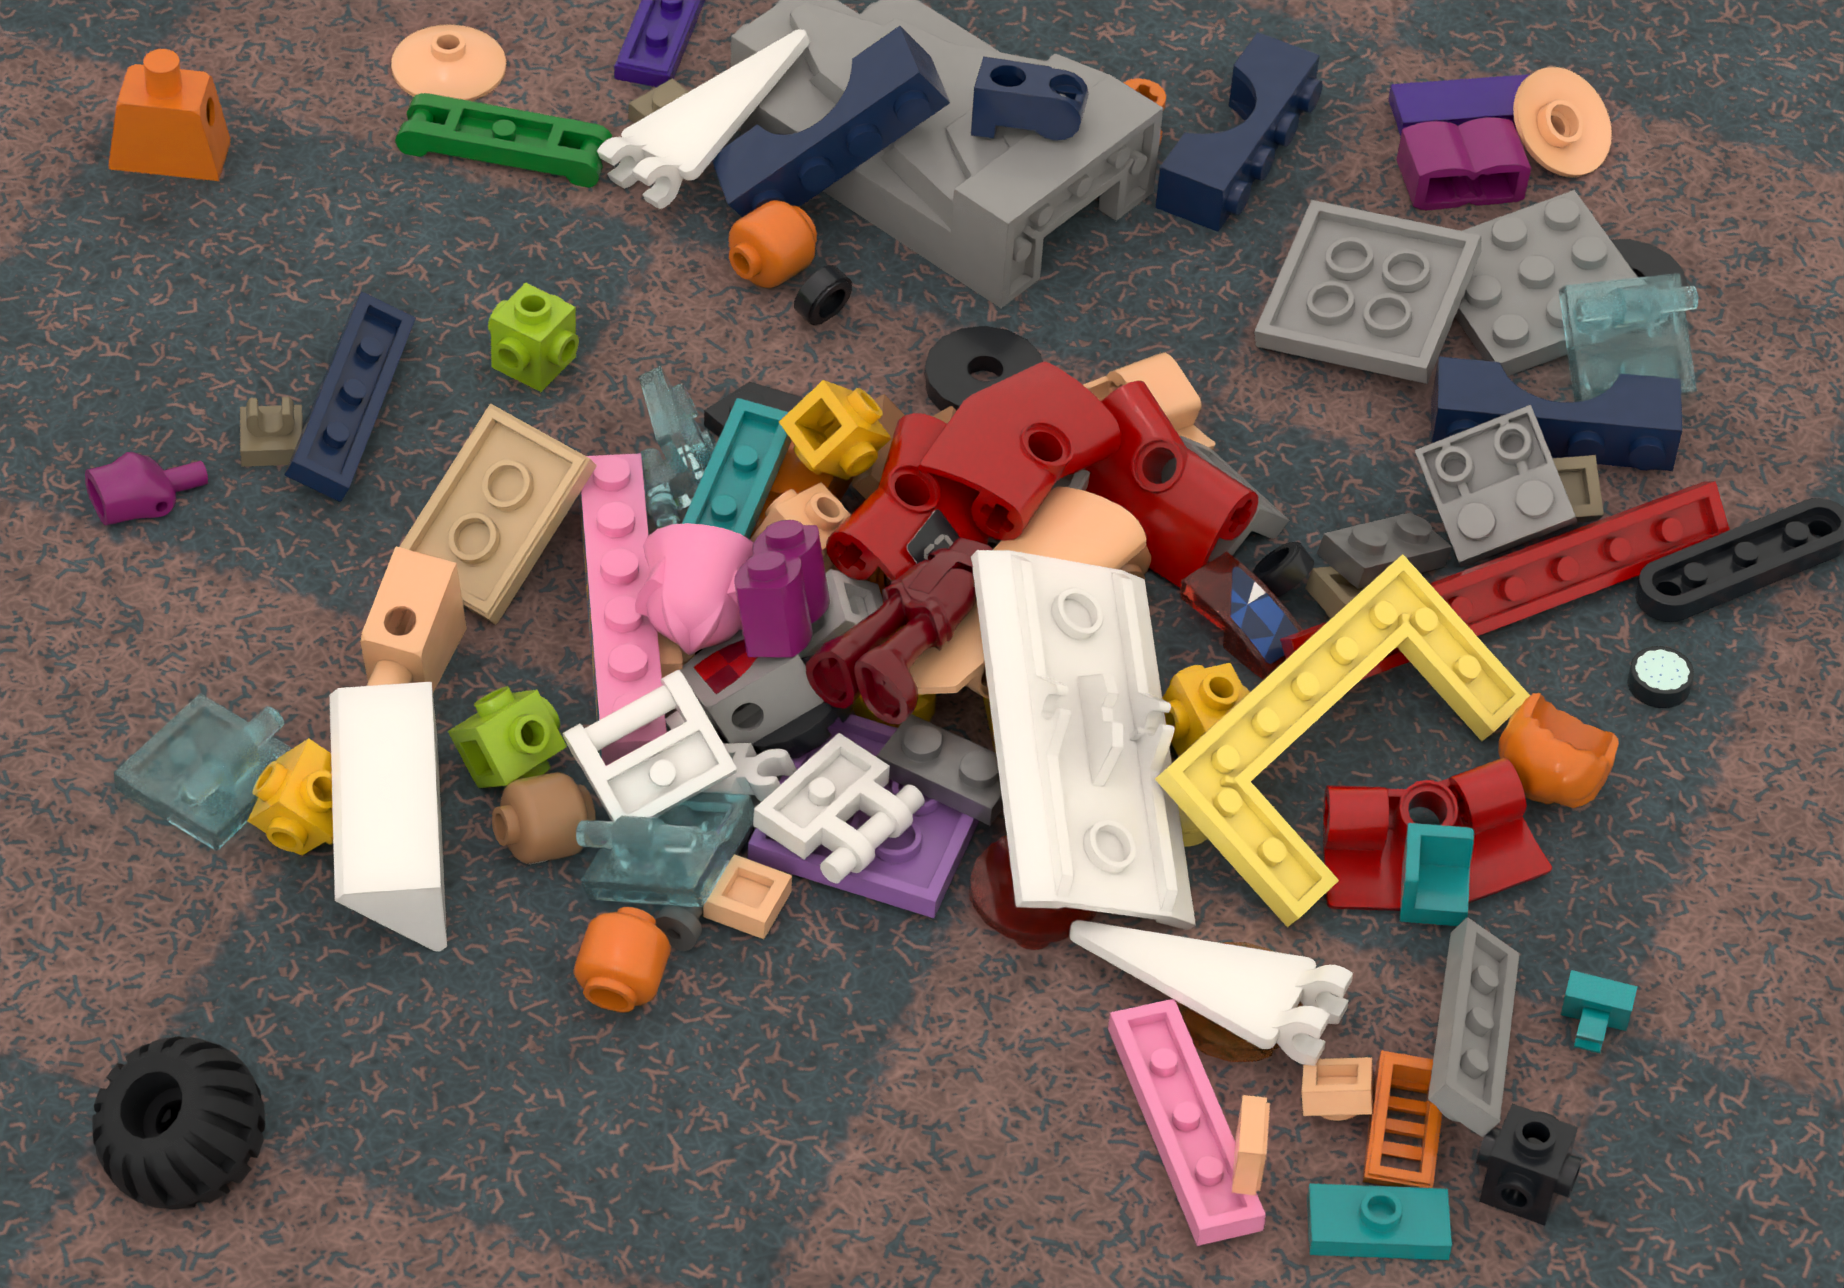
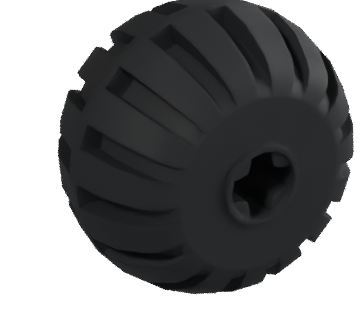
[92,1036,265,1209]

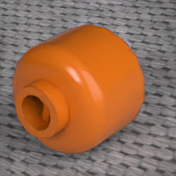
[728,200,817,289]
[573,907,671,1013]

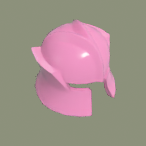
[635,523,754,655]

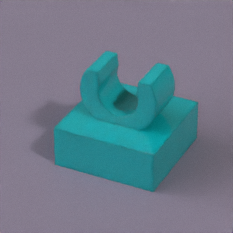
[1560,970,1638,1054]

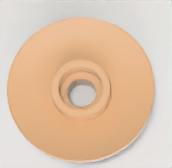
[391,25,506,101]
[1513,67,1612,177]

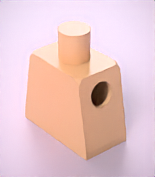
[360,546,467,692]

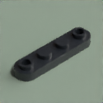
[1635,498,1844,622]

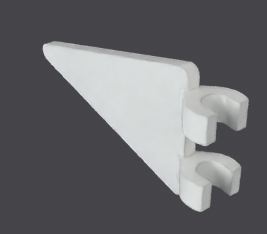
[597,29,810,209]
[1069,920,1353,1066]

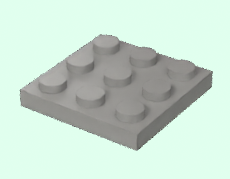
[1455,190,1658,376]
[1254,200,1482,384]

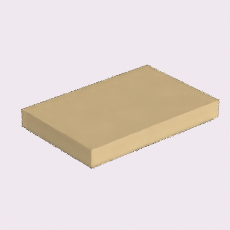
[399,403,597,625]

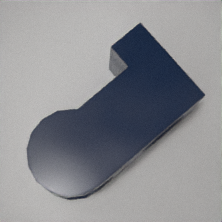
[971,56,1089,140]

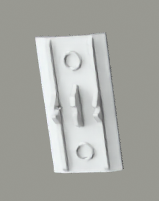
[971,550,1196,930]

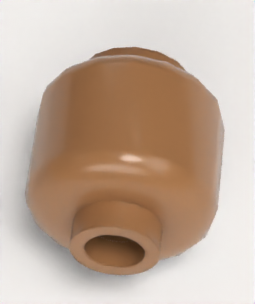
[492,772,596,864]

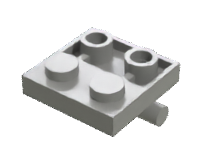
[1415,405,1577,567]

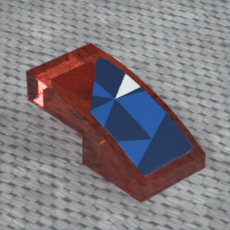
[1180,551,1303,680]

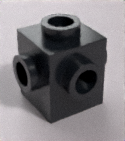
[1476,1103,1583,1226]

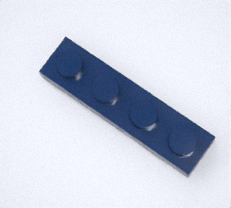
[285,291,416,502]

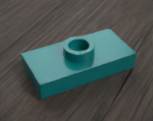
[1307,1183,1452,1260]

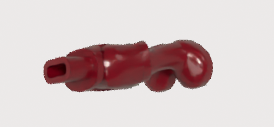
[806,538,993,725]

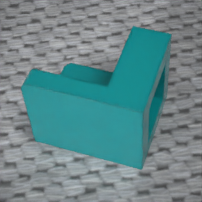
[1399,823,1474,926]

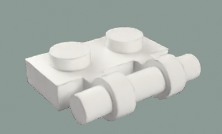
[753,733,925,883]

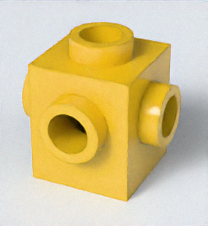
[779,380,892,480]
[1162,663,1250,756]
[247,738,333,855]

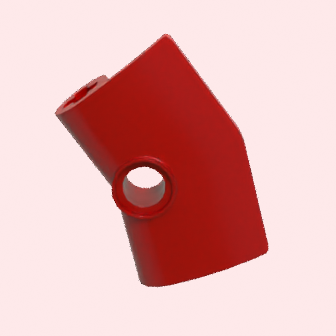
[917,362,1121,541]
[1083,381,1259,595]
[826,413,989,581]
[1323,757,1552,911]

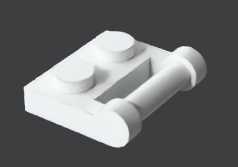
[562,669,737,837]

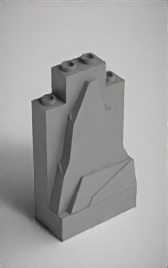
[730,0,1163,308]

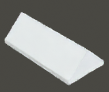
[330,682,447,952]

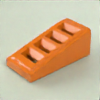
[1363,1050,1442,1188]

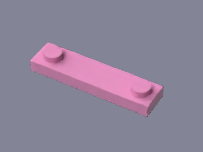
[1108,999,1266,1246]

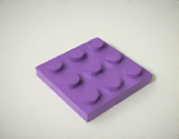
[748,714,979,918]

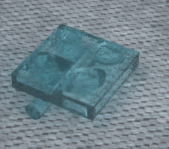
[1558,273,1699,402]
[638,366,717,529]
[114,693,293,851]
[576,792,755,907]

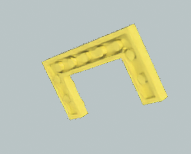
[1155,554,1530,927]

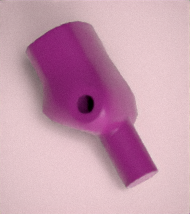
[85,452,208,525]

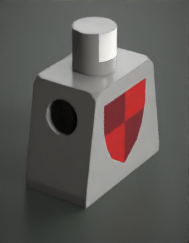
[665,630,824,744]

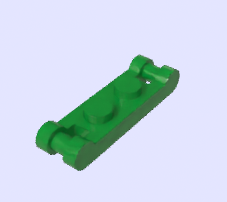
[395,93,613,188]

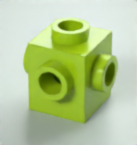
[488,283,579,392]
[448,686,567,788]

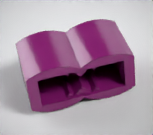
[1396,117,1531,210]
[734,520,830,657]

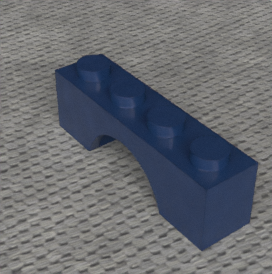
[712,26,950,217]
[1155,32,1323,232]
[1431,356,1682,471]

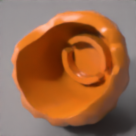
[1498,693,1619,808]

